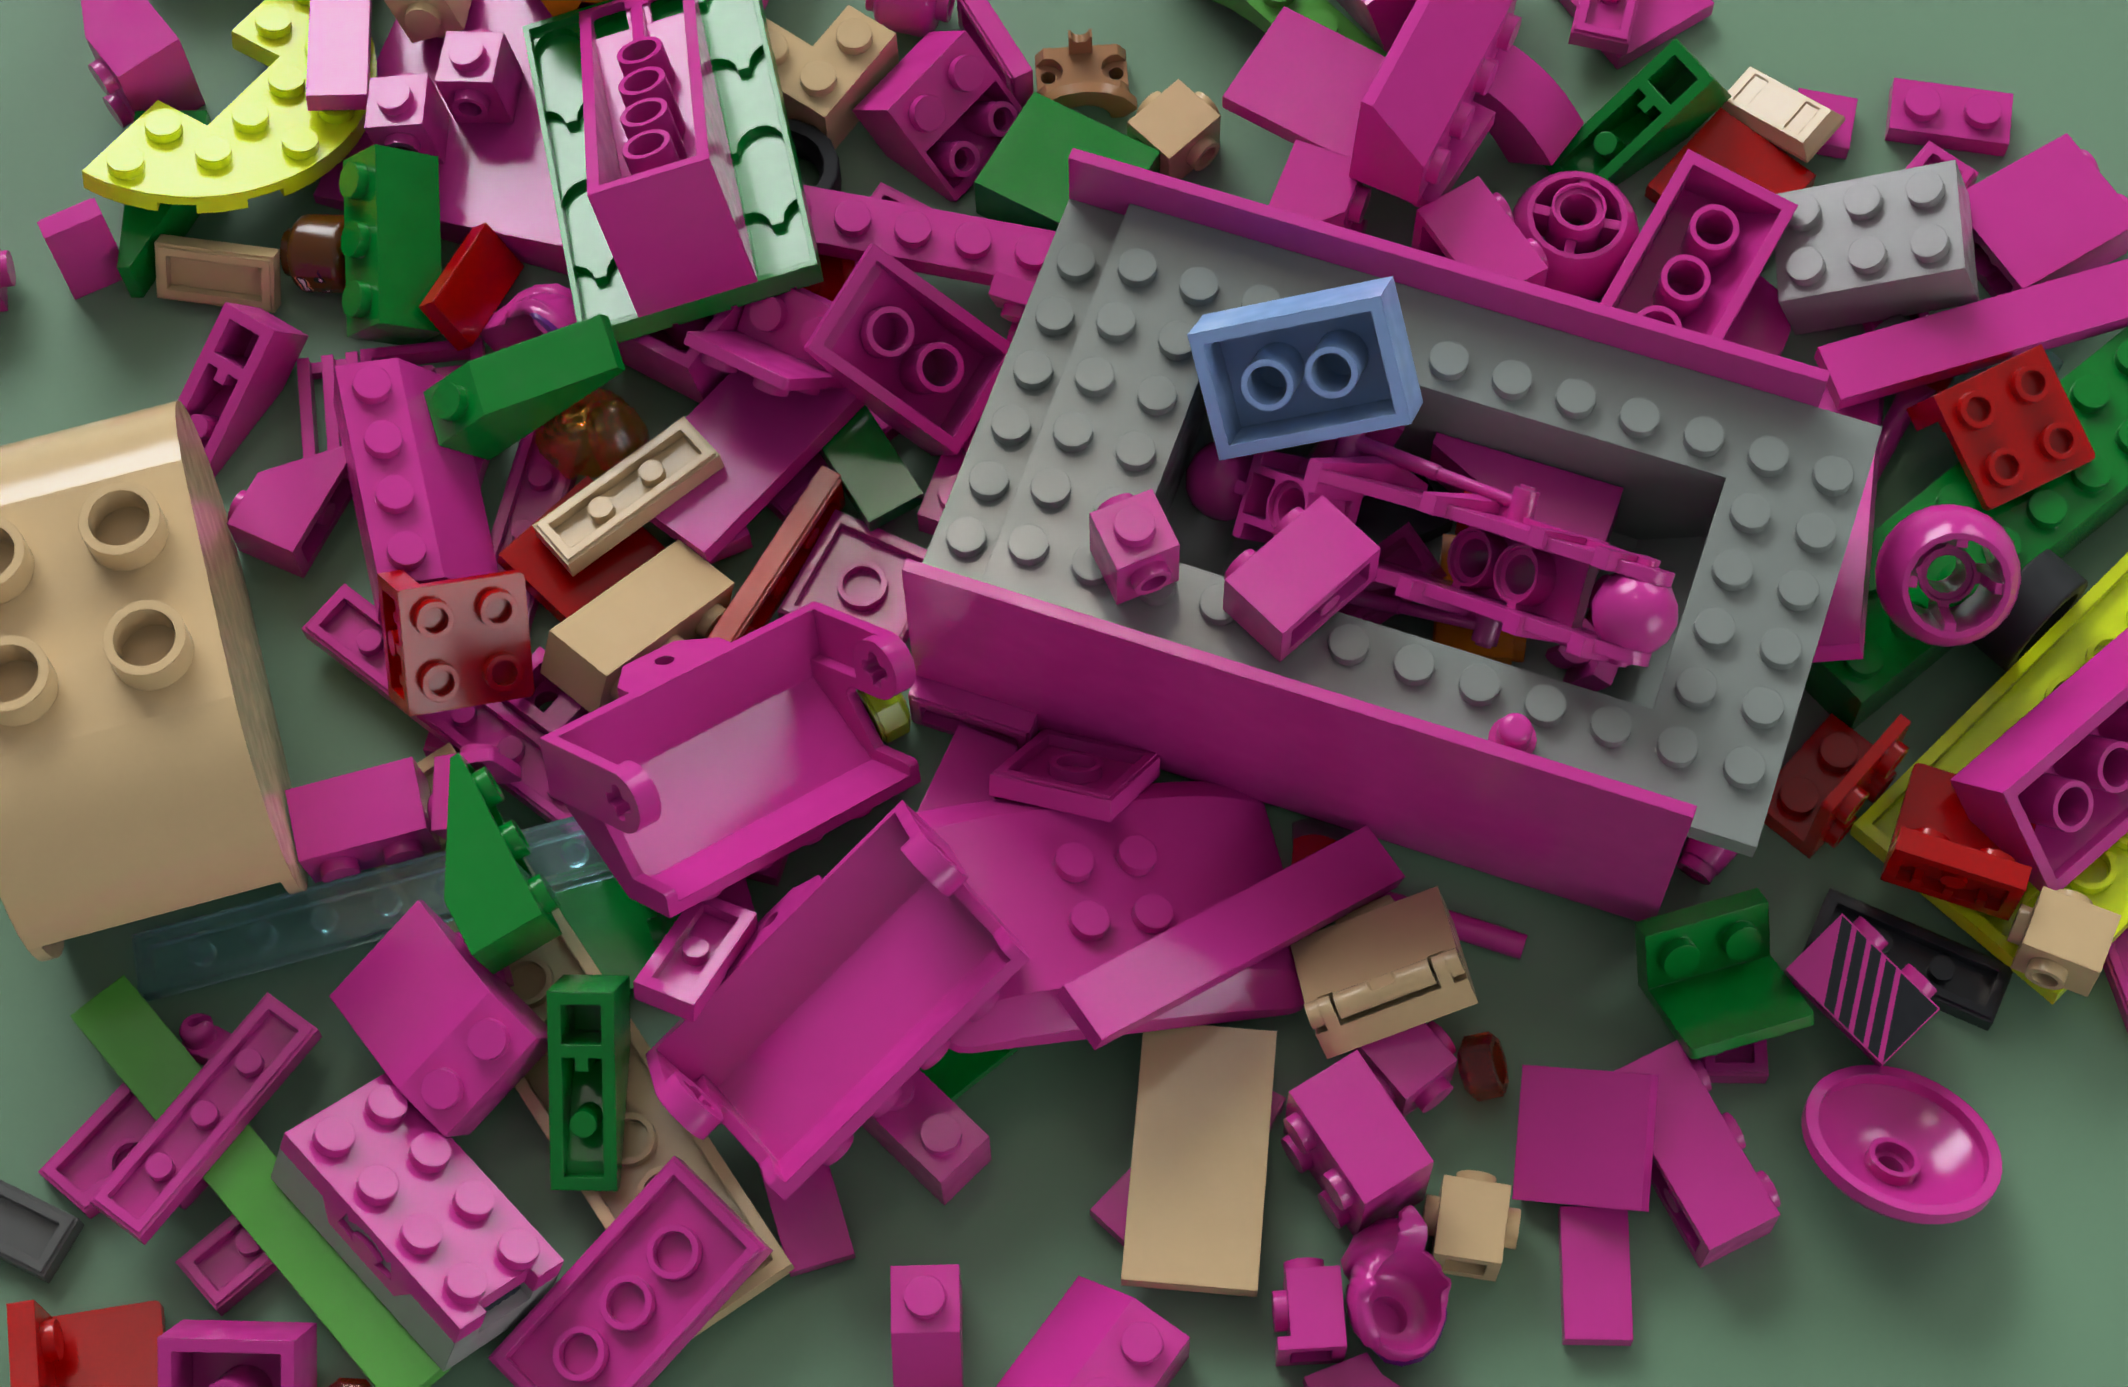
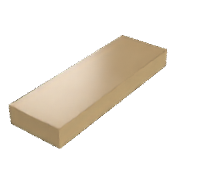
[532,416,724,576]

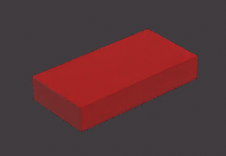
[419,223,525,351]

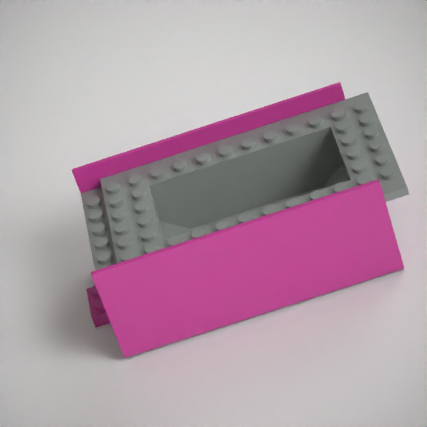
[901,148,1883,921]

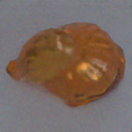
[535,387,650,480]

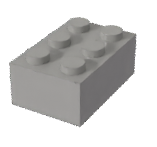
[1775,160,1979,335]

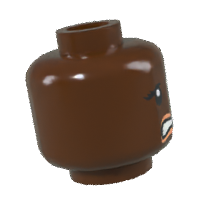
[280,214,346,293]

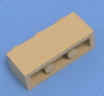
[540,539,735,712]

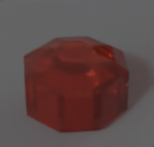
[1457,1031,1509,1101]

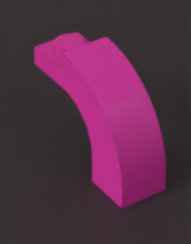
[1386,45,1584,166]

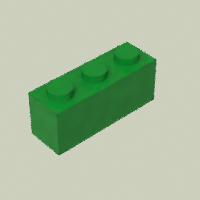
[339,144,442,345]

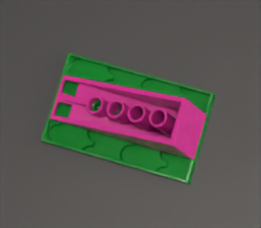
[522,0,824,343]

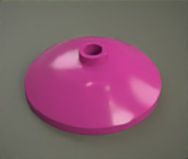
[1801,1065,2002,1224]

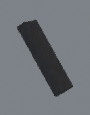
[1803,888,2013,1031]

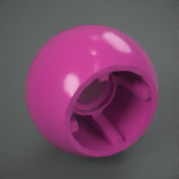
[1512,171,1639,301]
[1875,504,2021,647]

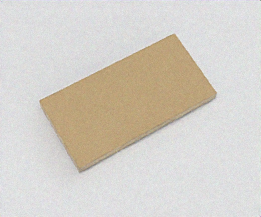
[1121,1025,1277,1297]

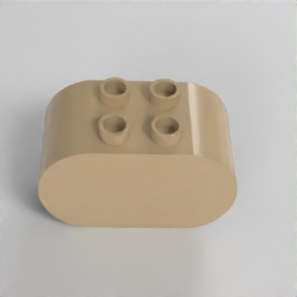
[0,401,308,962]

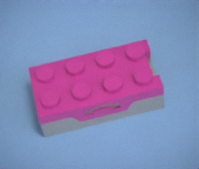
[270,1073,564,1372]

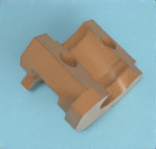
[1035,29,1137,118]

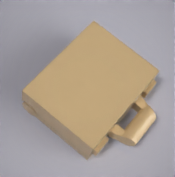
[1290,886,1478,1059]

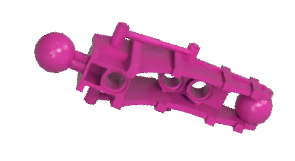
[1186,433,1678,668]

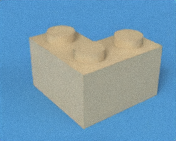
[766,5,899,149]

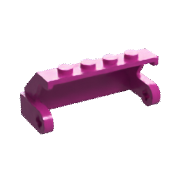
[539,601,921,918]
[645,800,1030,1201]

